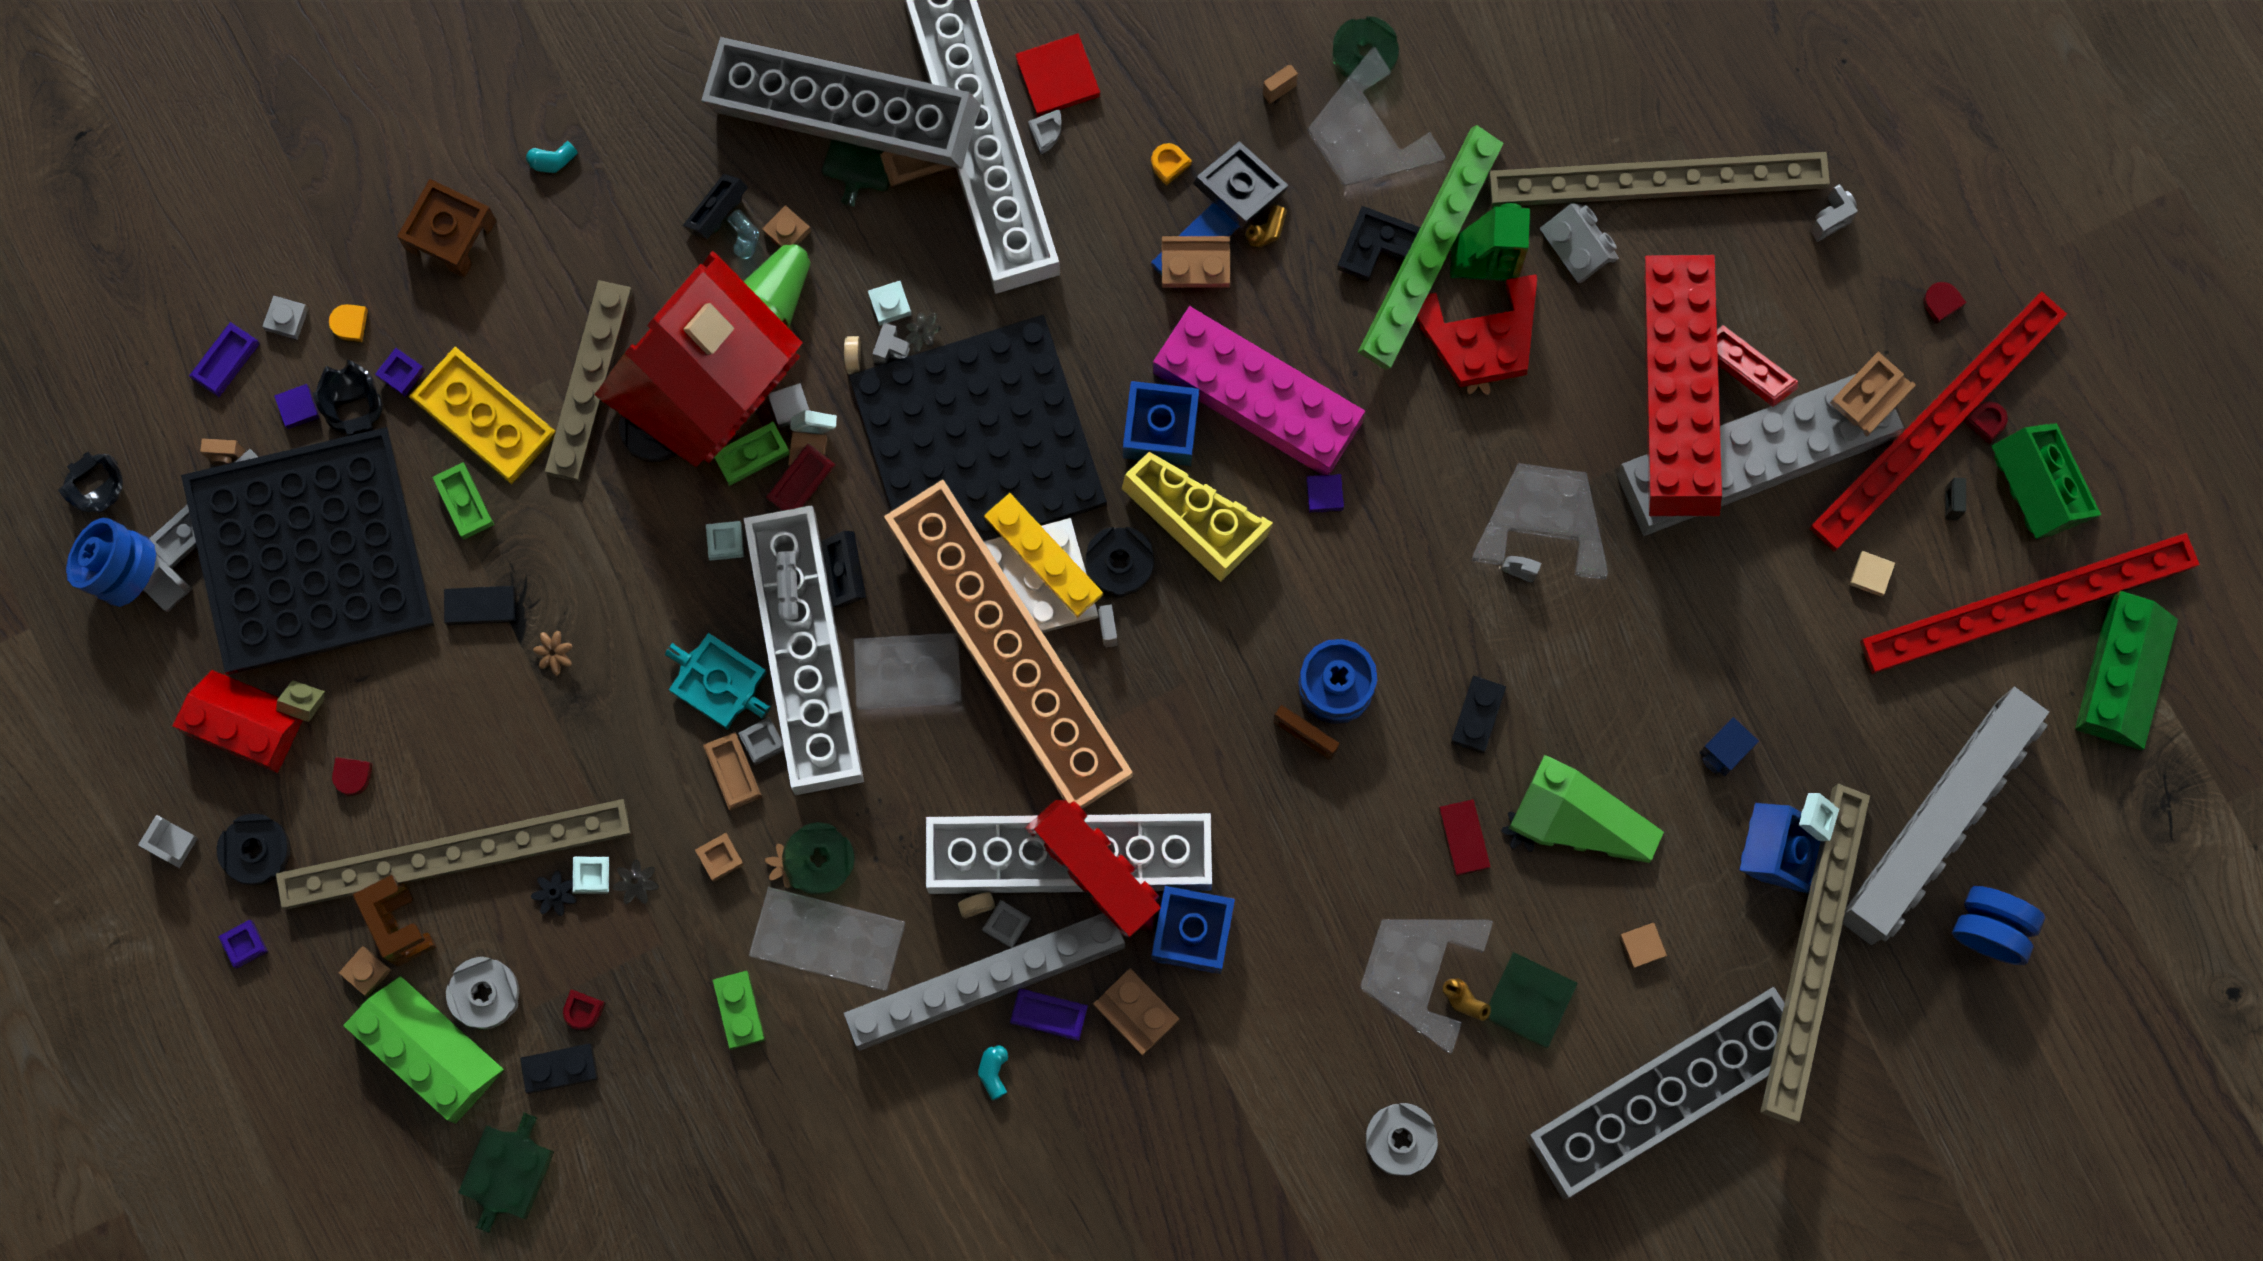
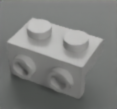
[1540,204,1619,283]

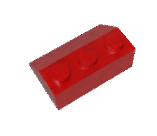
[172,670,303,773]

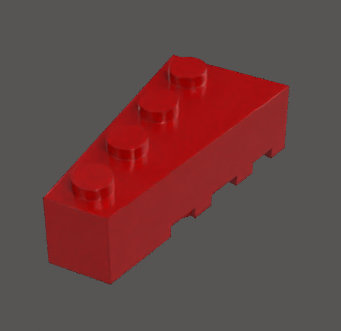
[1024,800,1161,937]

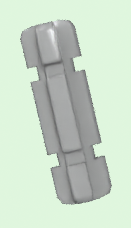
[776,551,798,620]

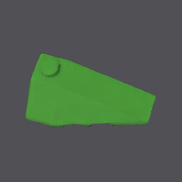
[1509,755,1664,863]

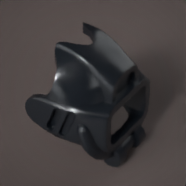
[313,360,383,436]
[58,451,123,513]

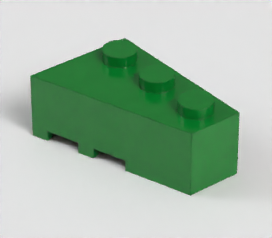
[1450,203,1530,281]

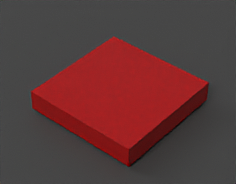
[1015,33,1101,118]

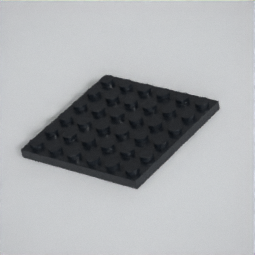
[849,314,1107,568]
[181,427,435,675]

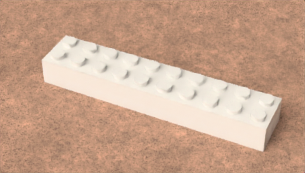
[904,0,1060,294]

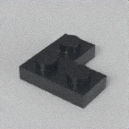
[1337,206,1421,281]

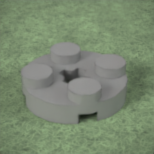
[446,957,520,1029]
[1366,1103,1438,1176]

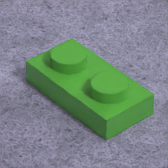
[714,422,790,486]
[432,462,494,540]
[713,971,766,1050]

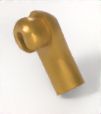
[1245,205,1287,248]
[1442,978,1491,1021]

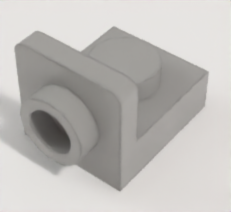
[1810,184,1858,242]

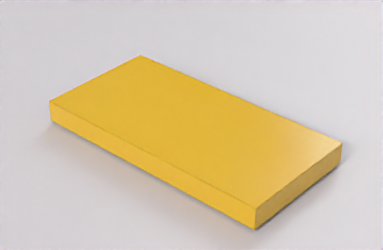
[409,347,556,485]

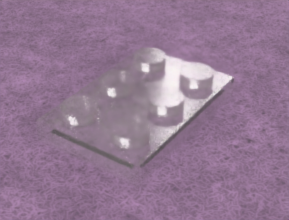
[854,633,962,710]

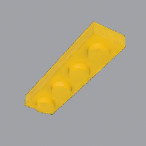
[984,493,1103,618]

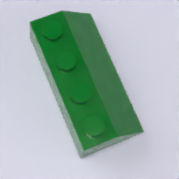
[2075,591,2178,751]

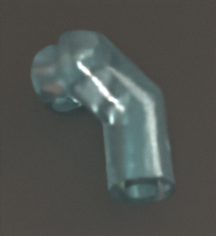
[727,209,759,259]

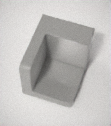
[143,554,192,612]
[138,815,198,868]

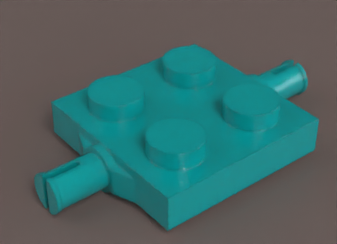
[665,633,771,730]

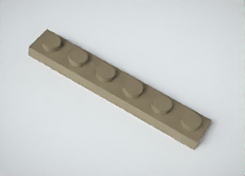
[545,280,633,482]

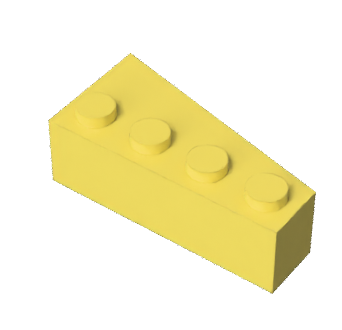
[1121,452,1273,582]

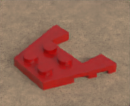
[1416,274,1537,387]

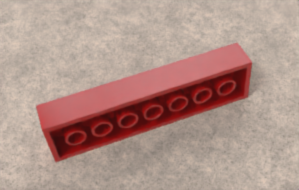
[1644,255,1722,516]

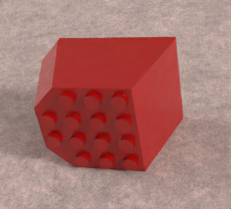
[594,251,803,467]

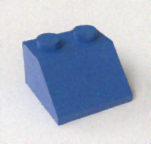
[1739,803,1820,894]

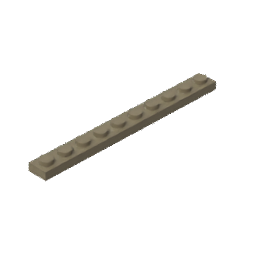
[1488,152,1830,207]
[1760,784,1870,1125]
[276,799,632,910]

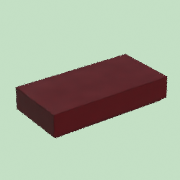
[766,443,836,511]
[1439,799,1491,877]

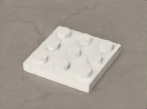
[984,518,1098,633]

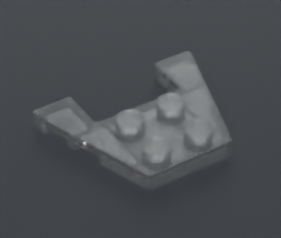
[1307,47,1446,187]
[1472,463,1608,580]
[1360,919,1493,1054]

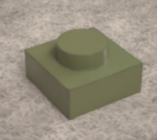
[276,680,325,722]

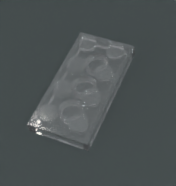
[749,887,906,992]

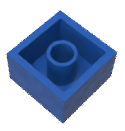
[1123,381,1199,466]
[1151,886,1235,974]

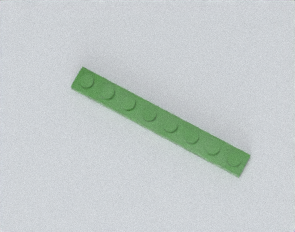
[1358,125,1504,370]

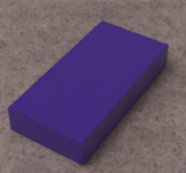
[189,322,260,397]
[1010,988,1088,1041]

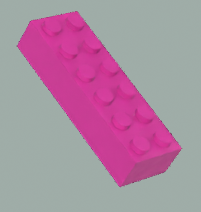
[1153,306,1365,475]

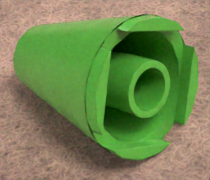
[743,244,811,328]

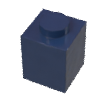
[1699,717,1759,777]

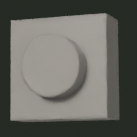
[262,296,309,340]

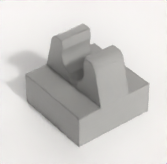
[872,323,910,365]

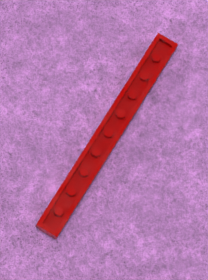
[1809,291,2067,552]
[1860,533,2200,674]

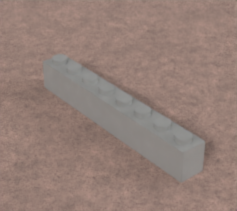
[844,913,1125,1051]

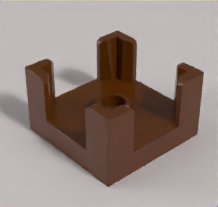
[397,179,497,278]
[353,875,436,967]

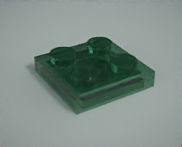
[1487,952,1578,1048]

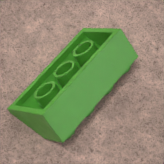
[343,976,504,1124]

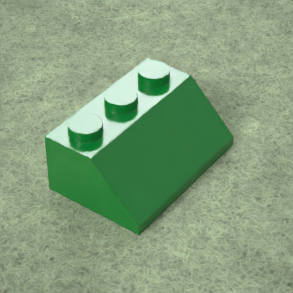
[1992,423,2101,539]

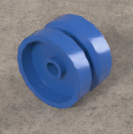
[66,518,156,607]
[1298,639,1377,724]
[1952,886,2046,965]

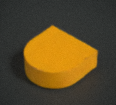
[1151,143,1192,186]
[329,304,368,342]

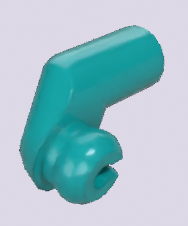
[526,141,578,173]
[978,1045,1008,1101]

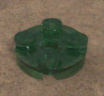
[1332,16,1399,86]
[782,822,854,895]

